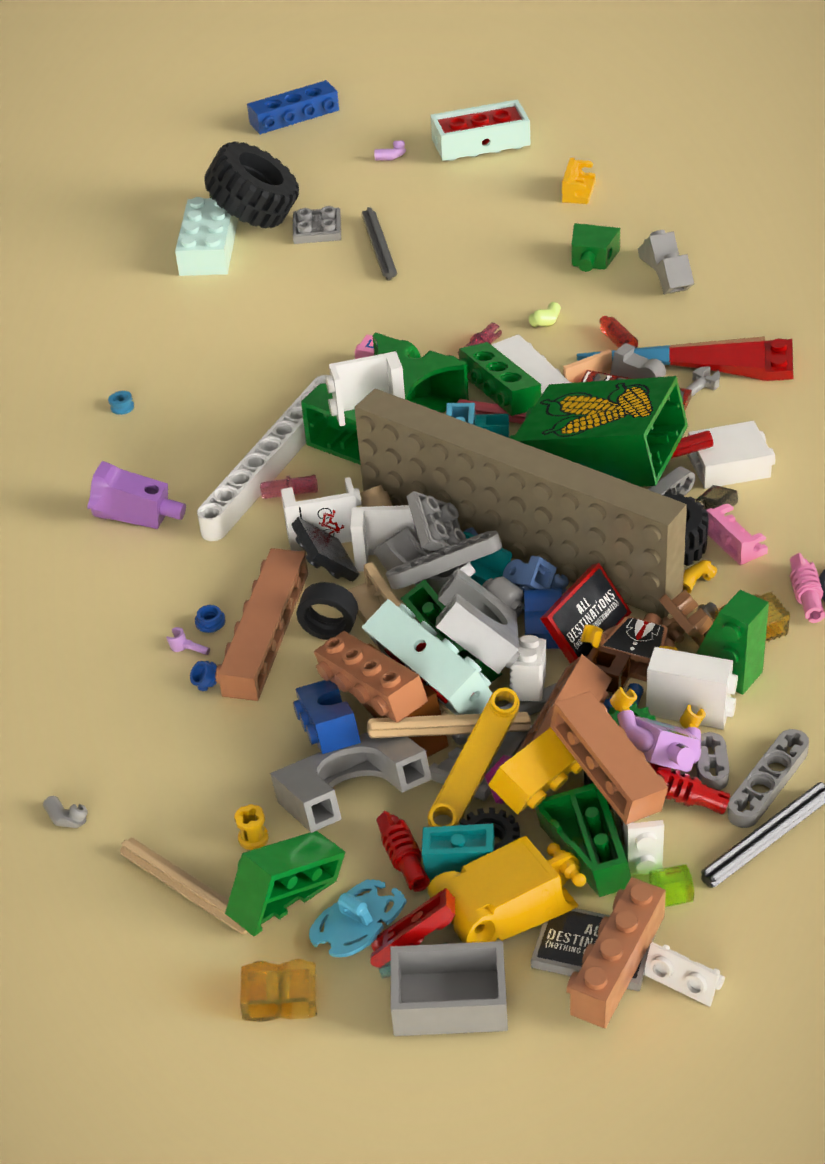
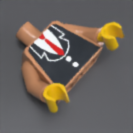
[580,613,678,682]

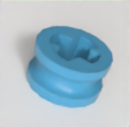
[108,391,134,415]

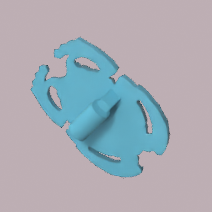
[309,879,407,957]

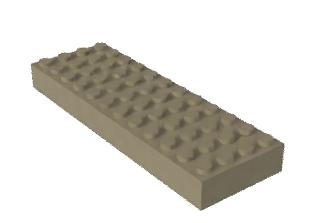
[355,388,687,619]

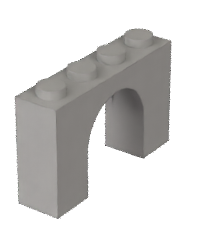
[436,568,520,674]
[270,732,432,833]

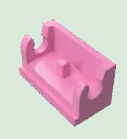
[707,504,768,565]

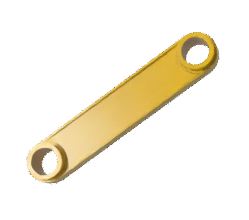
[427,687,520,827]

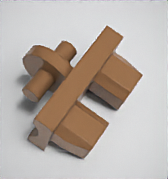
[659,590,713,647]

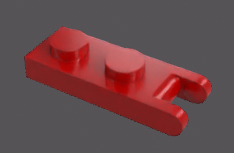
[370,888,455,967]

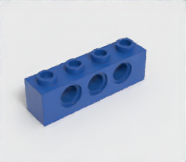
[247,80,339,134]

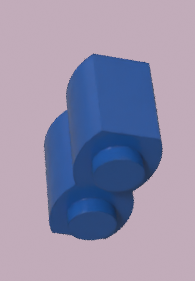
[524,589,562,649]

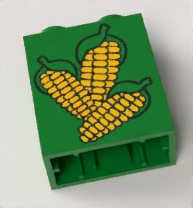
[509,376,688,487]

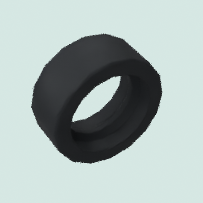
[296,582,358,640]

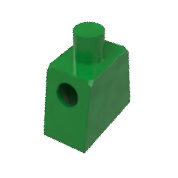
[571,223,620,272]

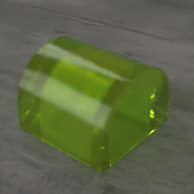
[649,864,694,907]

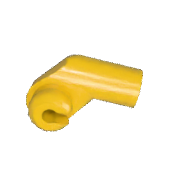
[683,560,717,594]

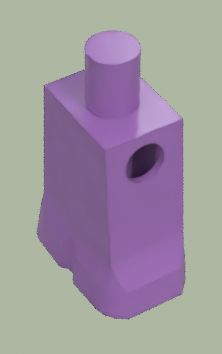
[87,461,186,529]

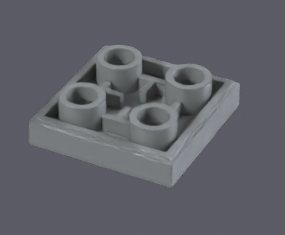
[293,206,341,244]
[406,491,466,552]

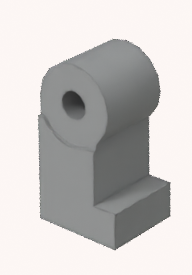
[610,343,666,379]

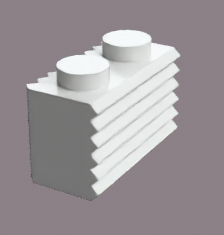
[510,635,546,701]

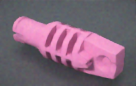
[789,553,825,623]

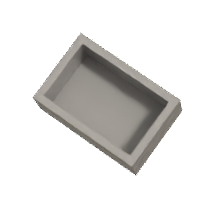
[391,941,508,1036]

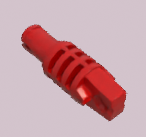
[649,763,730,815]
[376,811,430,892]

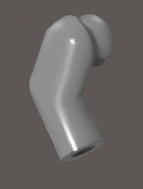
[43,796,88,828]

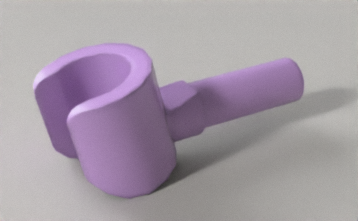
[166,627,210,655]

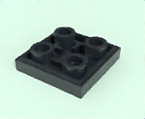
[291,517,360,582]

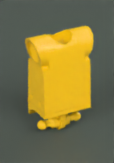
[428,836,586,943]

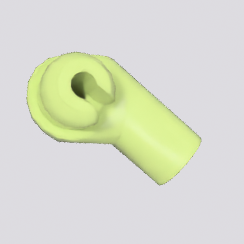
[529,302,561,327]

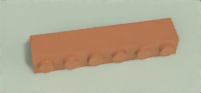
[215,548,308,701]

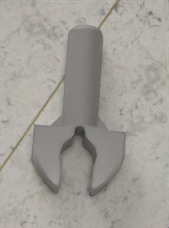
[682,366,720,401]

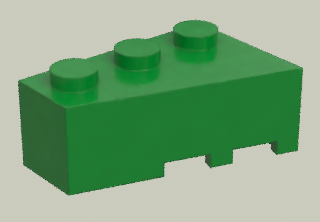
[696,590,769,695]
[535,783,631,897]
[225,831,345,936]

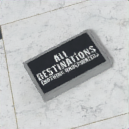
[531,908,655,992]

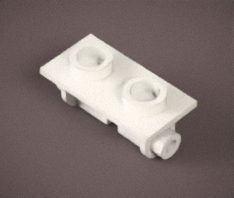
[644,942,725,1007]

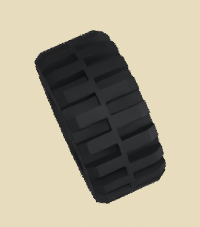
[204,141,299,228]

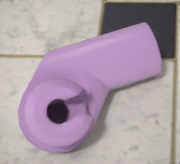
[374,141,406,161]

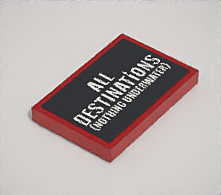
[540,563,632,664]

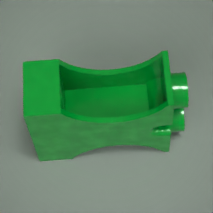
[301,332,469,465]

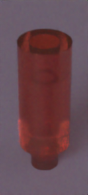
[599,316,638,348]

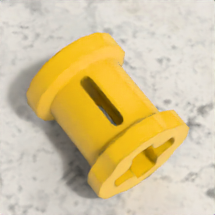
[234,804,269,850]

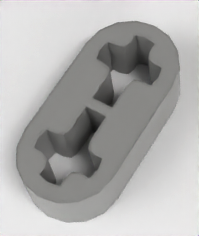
[696,732,729,790]

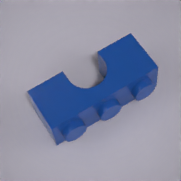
[293,680,361,755]

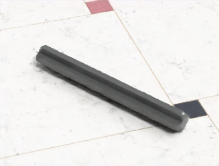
[362,207,397,280]

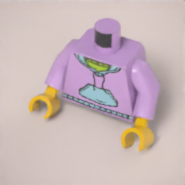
[610,687,705,772]

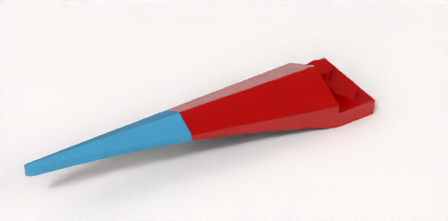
[576,336,794,381]

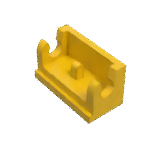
[562,157,596,204]

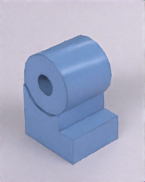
[503,556,557,593]

